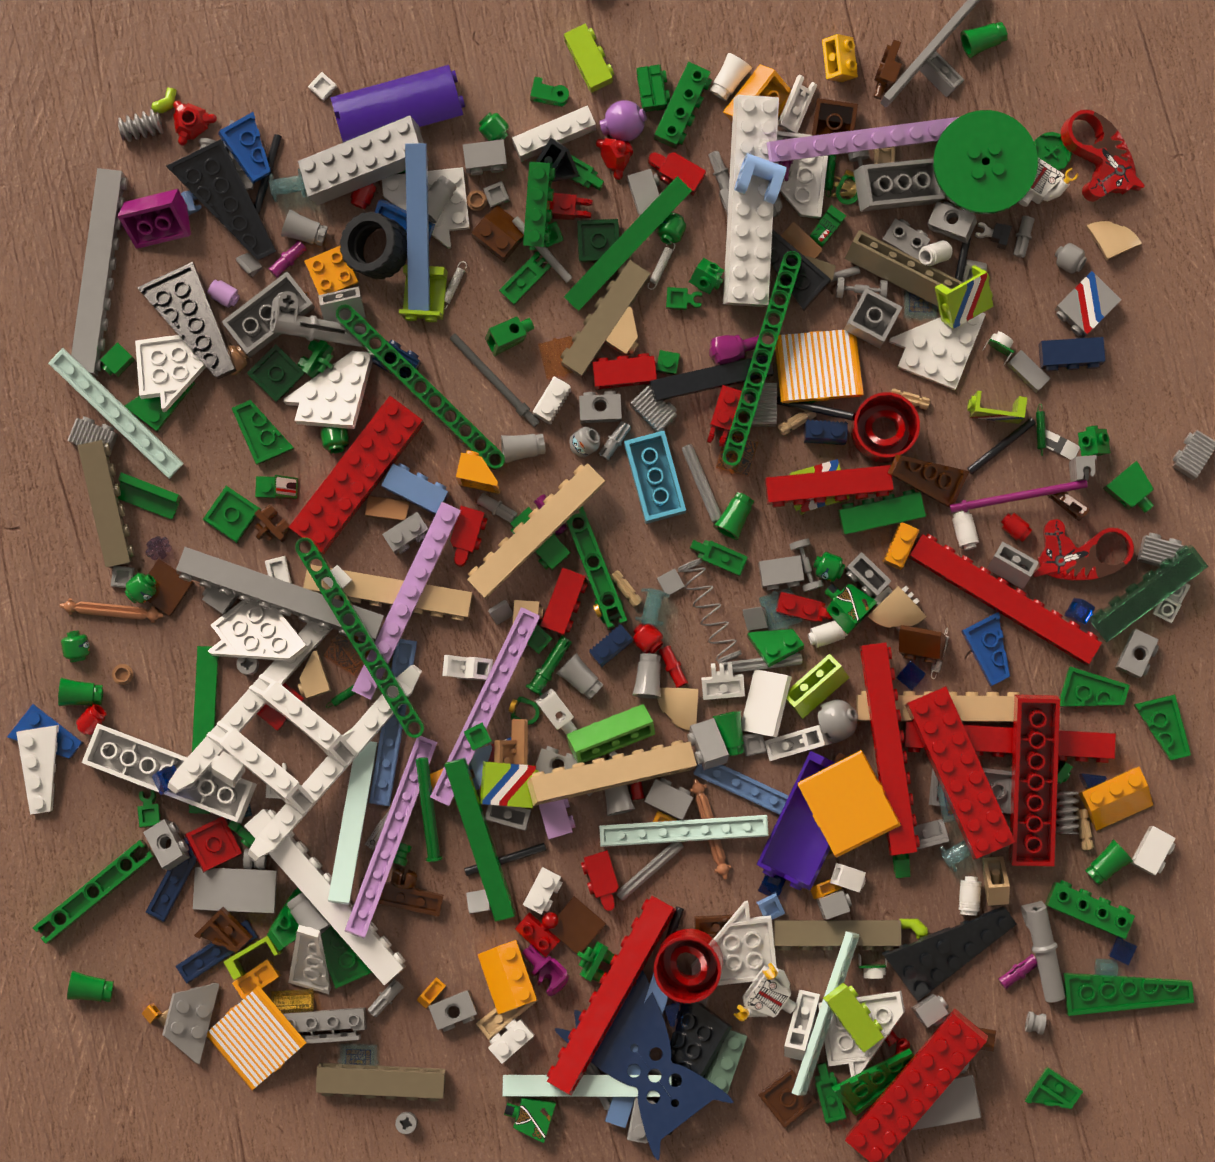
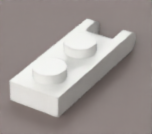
[778,75,817,133]

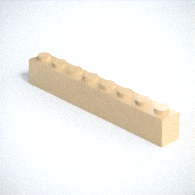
[467,463,606,599]
[303,565,473,621]
[856,691,1020,722]
[527,740,697,806]

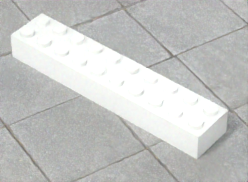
[723,94,779,307]
[244,809,406,985]

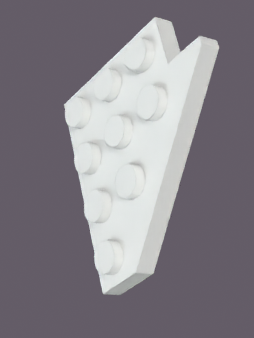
[776,131,828,219]
[382,167,470,249]
[889,313,986,391]
[135,335,206,412]
[284,351,373,429]
[208,600,308,661]
[691,901,777,986]
[818,991,905,1077]

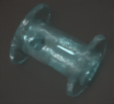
[269,169,306,202]
[635,588,670,626]
[939,840,971,872]

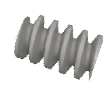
[118,109,164,142]
[1056,791,1079,834]

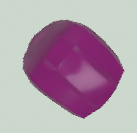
[709,335,759,366]
[522,944,569,996]

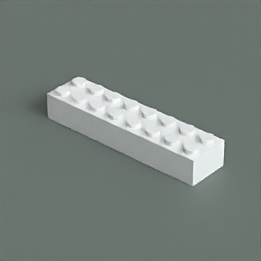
[82,723,257,823]

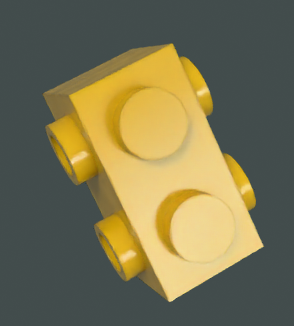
[822,34,858,82]

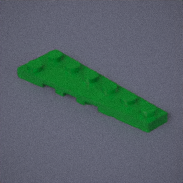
[1063,973,1194,1016]

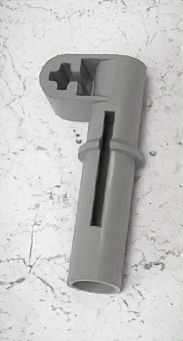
[270,291,366,347]
[1021,901,1066,1002]

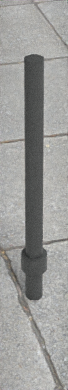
[450,333,540,427]

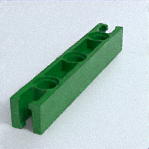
[566,506,627,630]
[32,840,156,944]

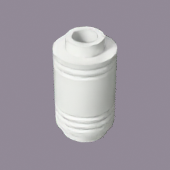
[919,240,953,266]
[952,510,979,550]
[808,620,848,648]
[958,876,982,915]

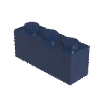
[1038,337,1105,372]

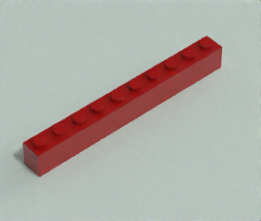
[908,534,1102,665]
[859,642,920,856]
[903,722,1116,763]
[547,896,676,1096]

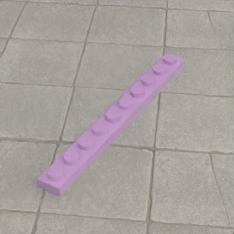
[767,117,959,163]
[352,502,461,700]
[430,607,540,806]
[344,736,437,939]

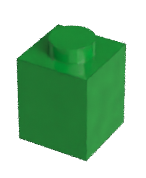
[100,342,135,377]

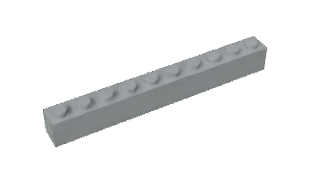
[71,168,128,376]
[176,547,384,642]

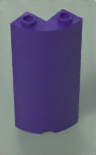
[330,65,465,143]
[757,751,835,891]

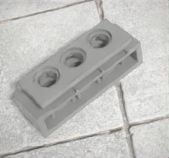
[282,1007,367,1044]

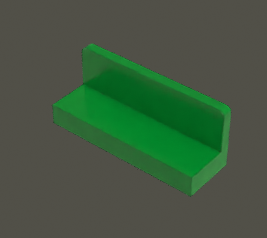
[118,472,182,520]

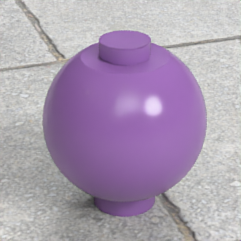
[600,100,647,141]

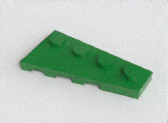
[832,1048,915,1116]

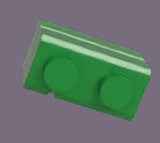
[636,64,670,112]

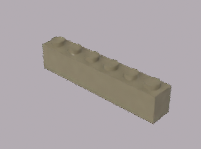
[845,230,963,307]
[560,260,651,378]
[77,439,135,567]
[773,920,901,950]
[316,1063,446,1101]

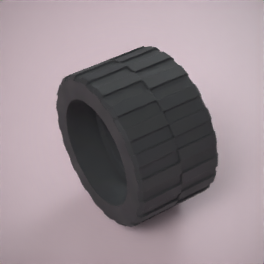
[340,212,407,280]

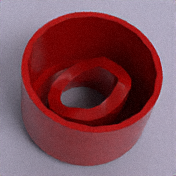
[851,392,920,463]
[654,929,723,1003]

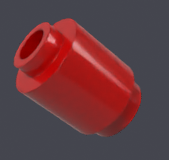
[350,183,377,210]
[1001,512,1032,542]
[76,704,107,735]

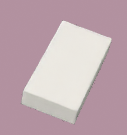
[265,556,292,584]

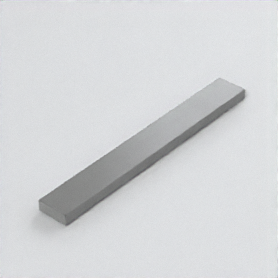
[880,0,980,108]

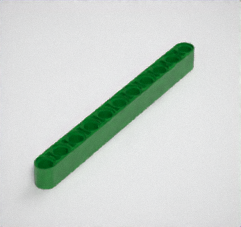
[722,251,801,469]
[336,304,505,470]
[295,538,425,738]

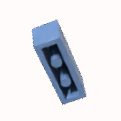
[381,463,449,515]

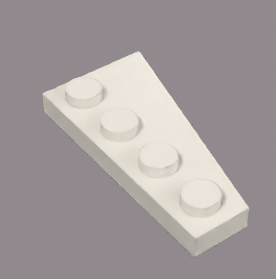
[16,725,59,815]
[288,925,331,994]

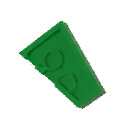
[125,381,196,432]
[232,400,295,465]
[1059,666,1130,707]
[1134,694,1191,761]
[267,887,302,951]
[321,925,372,989]

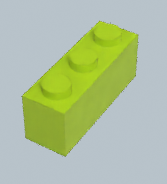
[564,23,614,93]
[786,654,850,719]
[823,983,884,1052]

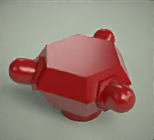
[173,100,217,146]
[596,138,633,180]

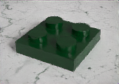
[577,219,619,263]
[247,344,305,403]

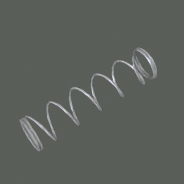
[677,559,742,664]

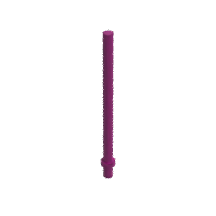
[950,480,1088,513]

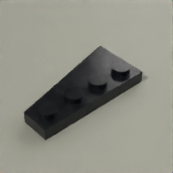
[771,229,831,311]

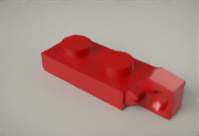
[775,592,833,622]

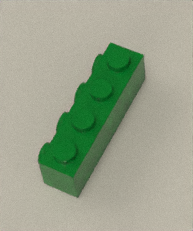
[654,61,712,149]
[523,162,555,247]
[837,489,926,534]
[1045,880,1135,939]

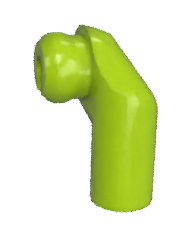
[151,87,177,114]
[899,919,928,940]

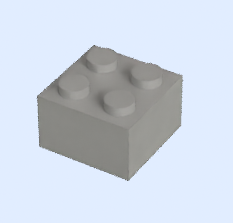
[844,288,902,349]

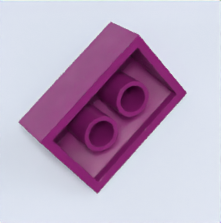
[118,189,191,249]

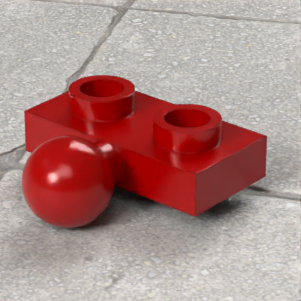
[515,912,561,957]

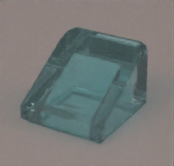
[1094,959,1118,976]

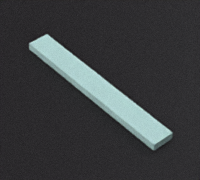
[48,348,184,479]
[328,741,377,905]
[599,815,769,847]
[792,931,859,1096]
[503,1075,672,1097]

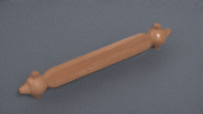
[60,598,164,623]
[690,778,731,880]

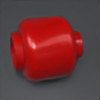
[633,623,663,654]

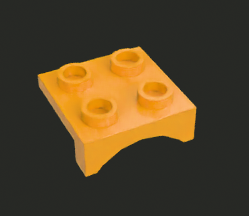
[304,246,359,295]

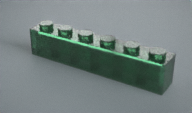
[1090,544,1209,642]

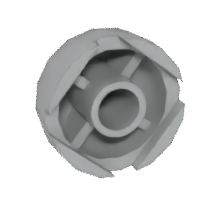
[818,699,858,743]

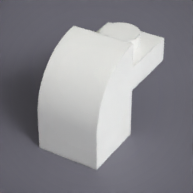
[442,655,493,680]

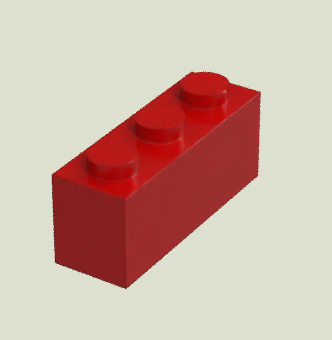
[592,353,657,390]
[540,567,588,636]

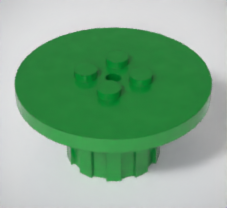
[933,110,1038,214]

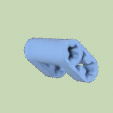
[734,153,787,204]

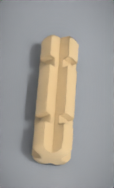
[891,389,930,410]
[778,410,816,436]
[610,570,642,607]
[1076,809,1094,850]

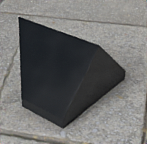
[536,137,580,183]

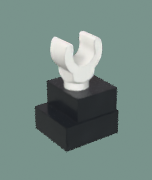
[975,222,1012,250]

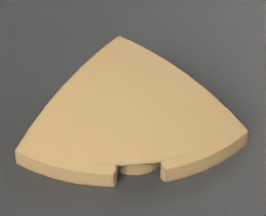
[1086,221,1142,261]
[867,586,927,628]
[657,688,698,731]

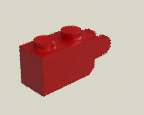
[648,152,706,196]
[549,193,593,220]
[707,385,742,447]
[450,506,488,567]
[581,850,619,911]

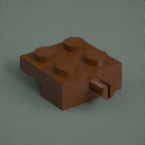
[873,40,902,100]

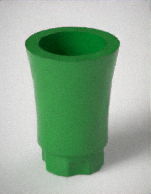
[960,21,1008,58]
[713,492,754,540]
[58,677,103,707]
[712,711,745,756]
[1085,839,1133,885]
[67,971,114,1002]

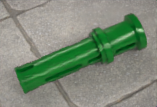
[525,635,572,696]

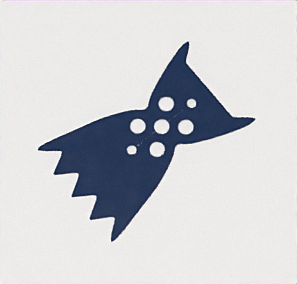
[555,970,734,1161]

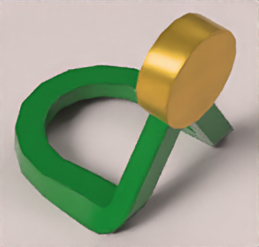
[836,170,858,205]
[593,596,624,624]
[509,696,540,725]

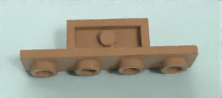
[494,719,528,765]

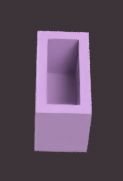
[539,798,575,839]

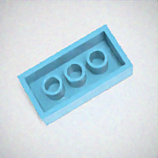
[624,431,686,524]

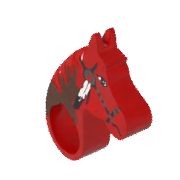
[1061,110,1145,202]
[1033,519,1134,581]

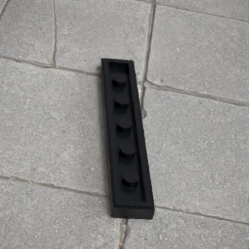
[650,356,774,402]

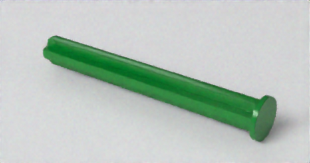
[416,757,443,862]

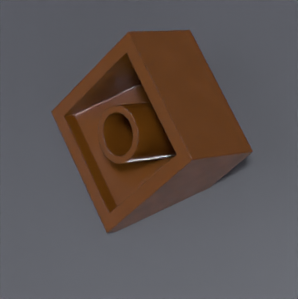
[812,98,858,136]
[471,206,524,263]
[899,625,947,664]

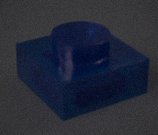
[1108,937,1137,966]

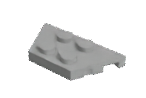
[162,983,219,1064]

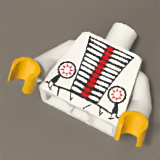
[1018,158,1079,207]
[733,963,796,1021]

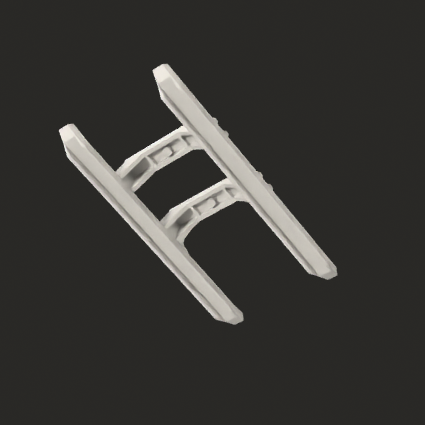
[168,621,422,861]

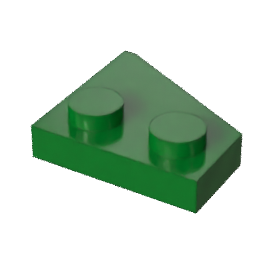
[747,629,804,668]
[1025,1066,1083,1109]

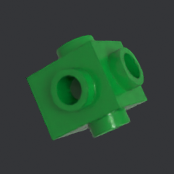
[689,258,725,295]
[1078,426,1111,457]

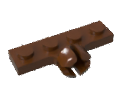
[358,868,444,917]

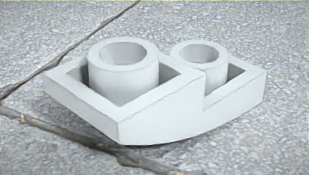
[1153,575,1191,623]

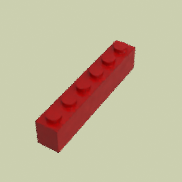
[765,465,894,508]

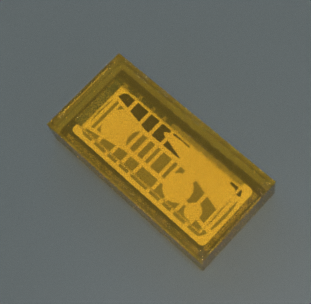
[271,989,314,1013]

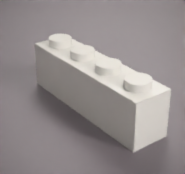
[512,105,596,162]

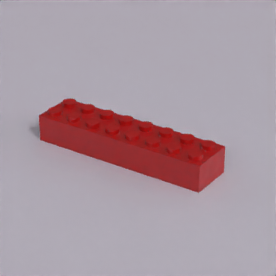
[289,396,424,554]
[905,686,1015,860]
[1009,695,1060,866]
[845,1009,988,1162]

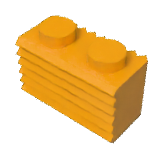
[883,522,919,570]

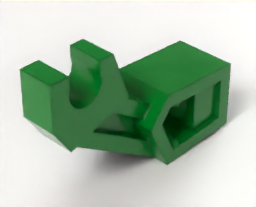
[893,853,911,878]

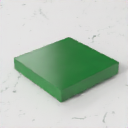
[203,486,261,543]

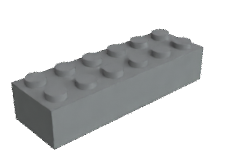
[298,116,429,206]

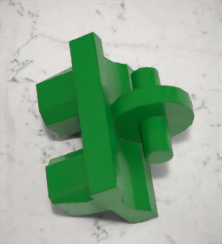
[297,340,334,379]
[577,941,614,982]

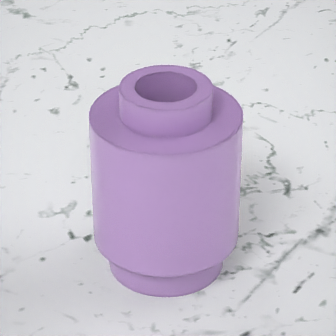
[207,279,240,308]

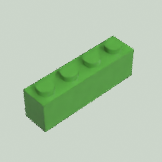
[566,704,655,763]

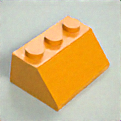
[723,64,791,122]
[456,451,500,494]
[1079,766,1153,831]
[477,940,538,1014]

